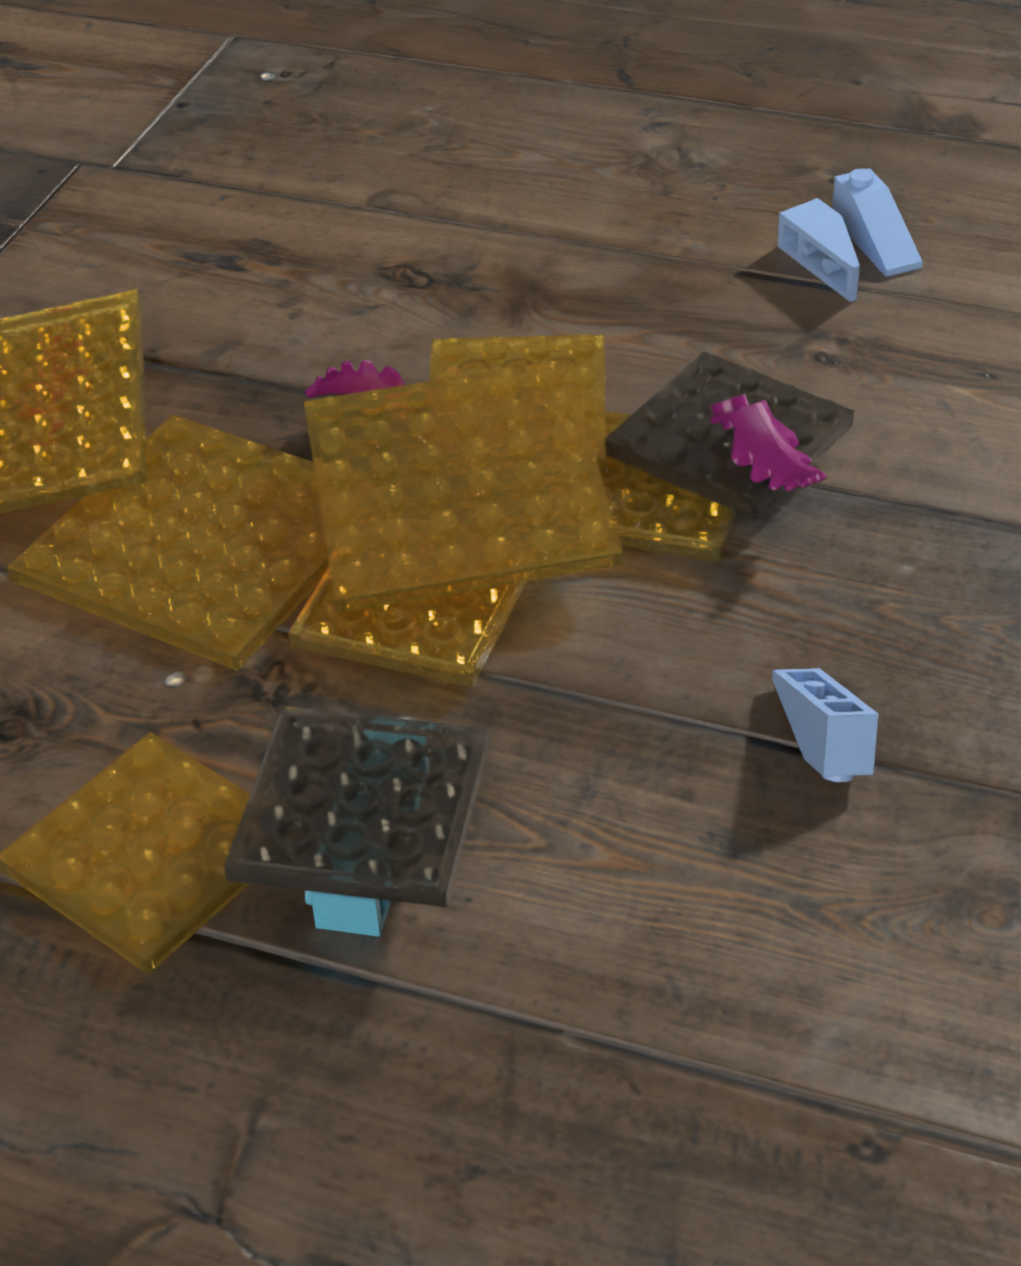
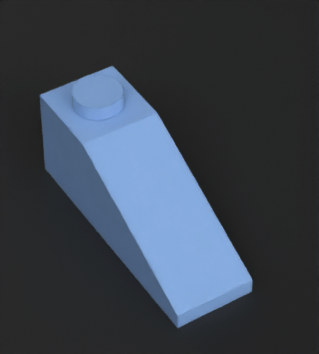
[832,168,922,277]
[777,198,860,302]
[772,668,879,782]

